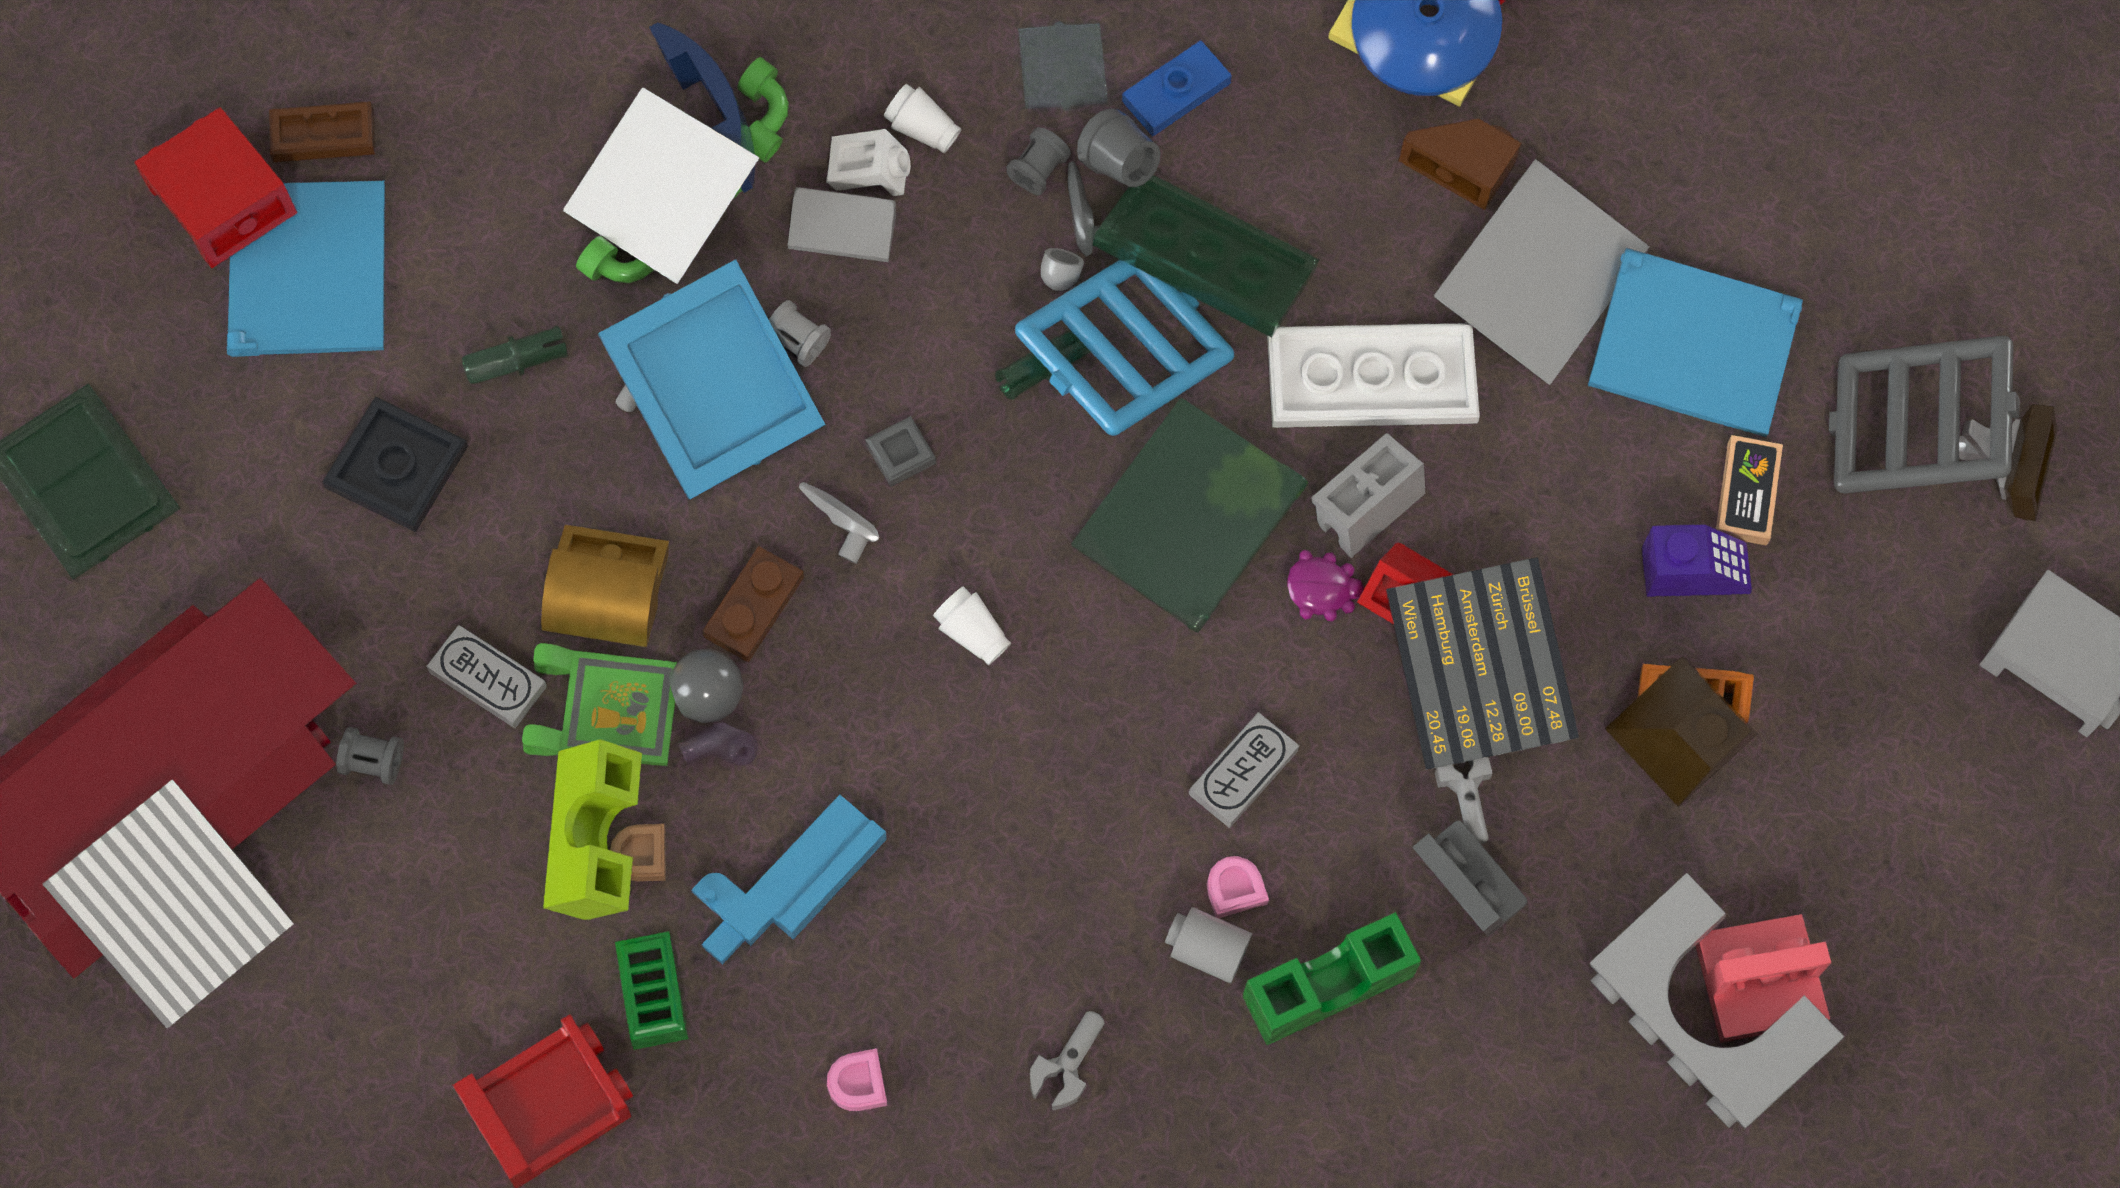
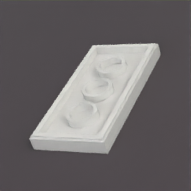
[1267,323,1480,427]

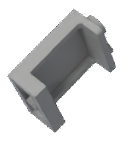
[1979,570,2120,737]

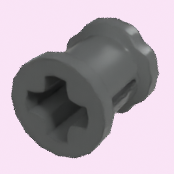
[1006,127,1071,196]
[336,727,404,785]

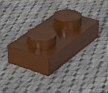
[702,546,804,663]

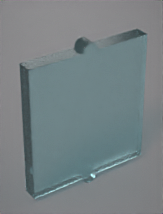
[1018,22,1108,111]

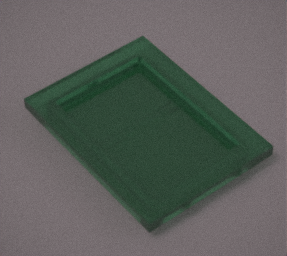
[0,383,180,580]

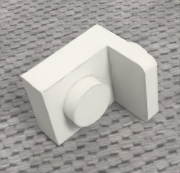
[827,129,911,196]

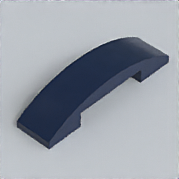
[649,22,755,193]

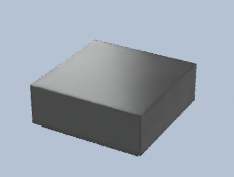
[865,416,936,487]

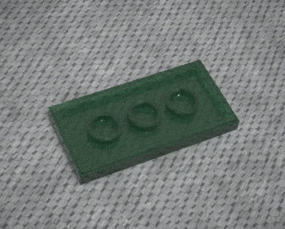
[1092,175,1319,338]

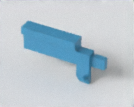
[692,795,887,965]

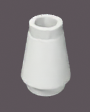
[884,84,961,153]
[933,586,1011,665]

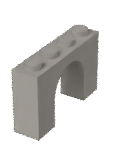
[1590,873,1844,1129]

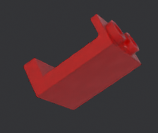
[134,107,298,269]
[453,1014,633,1188]

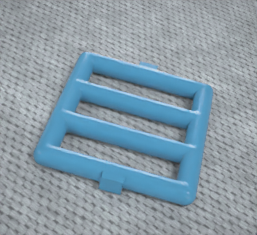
[1015,251,1234,436]

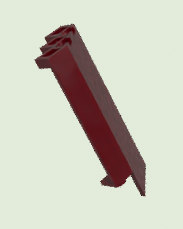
[0,577,357,979]

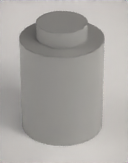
[1165,907,1253,984]

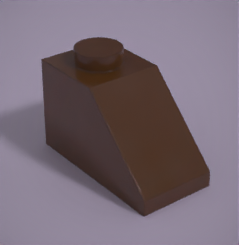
[1399,118,1522,210]

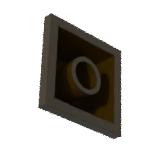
[1605,656,1758,807]

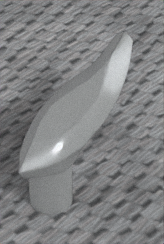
[799,482,879,564]

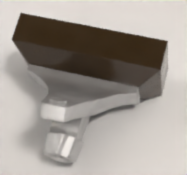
[1959,404,2058,521]

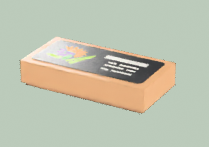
[1716,435,1783,546]

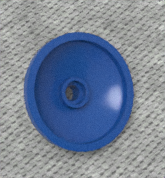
[1351,0,1502,96]

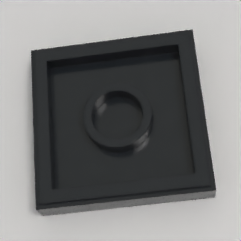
[322,396,468,532]

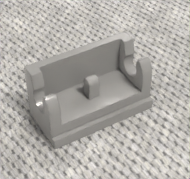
[1311,433,1425,558]

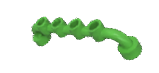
[576,57,789,283]

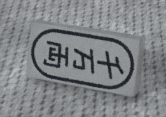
[426,625,547,729]
[1189,712,1299,828]

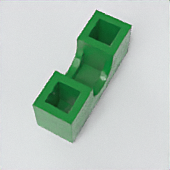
[1242,912,1421,1045]

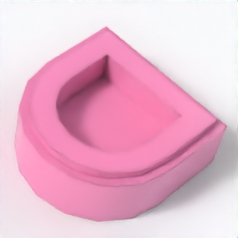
[1207,856,1269,918]
[827,1048,887,1111]

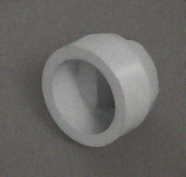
[1041,248,1084,291]

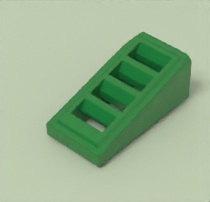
[615,931,688,1050]

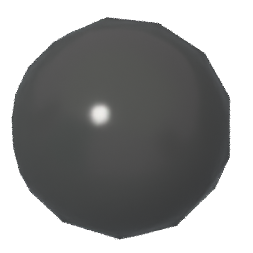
[669,648,744,723]

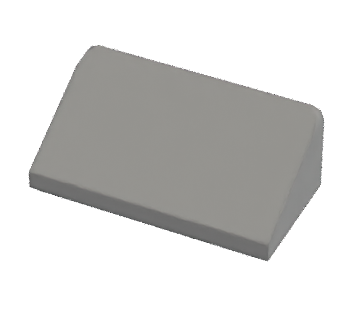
[788,187,896,262]

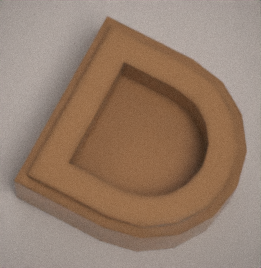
[610,824,666,881]

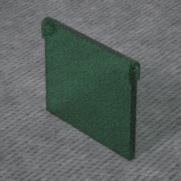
[1071,398,1309,633]

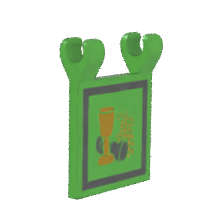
[522,643,677,766]

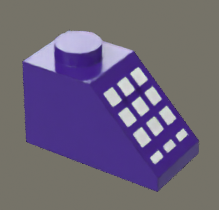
[1642,525,1752,597]

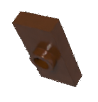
[269,101,375,162]

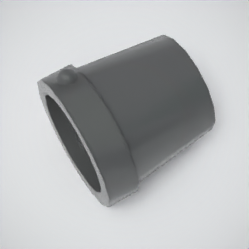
[1077,108,1161,187]

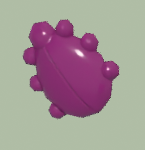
[1287,550,1364,622]

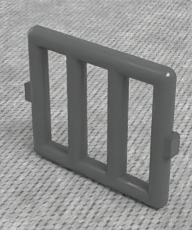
[1829,335,2020,494]

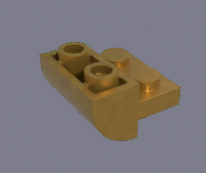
[541,525,669,647]

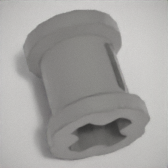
[769,300,831,367]

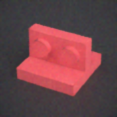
[1696,914,1831,1043]

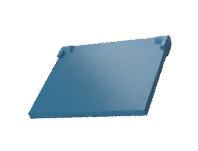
[227,181,385,357]
[1588,248,1803,437]

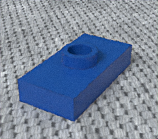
[1122,40,1232,137]

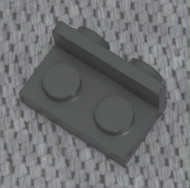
[1413,821,1528,937]

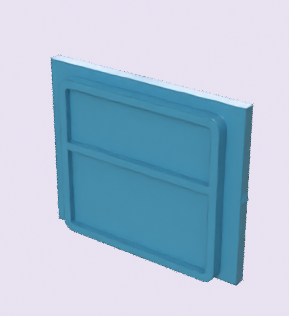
[598,259,825,499]

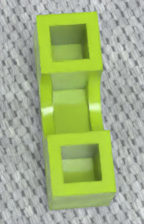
[543,739,642,920]

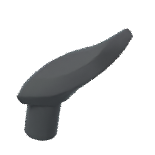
[1068,161,1119,256]

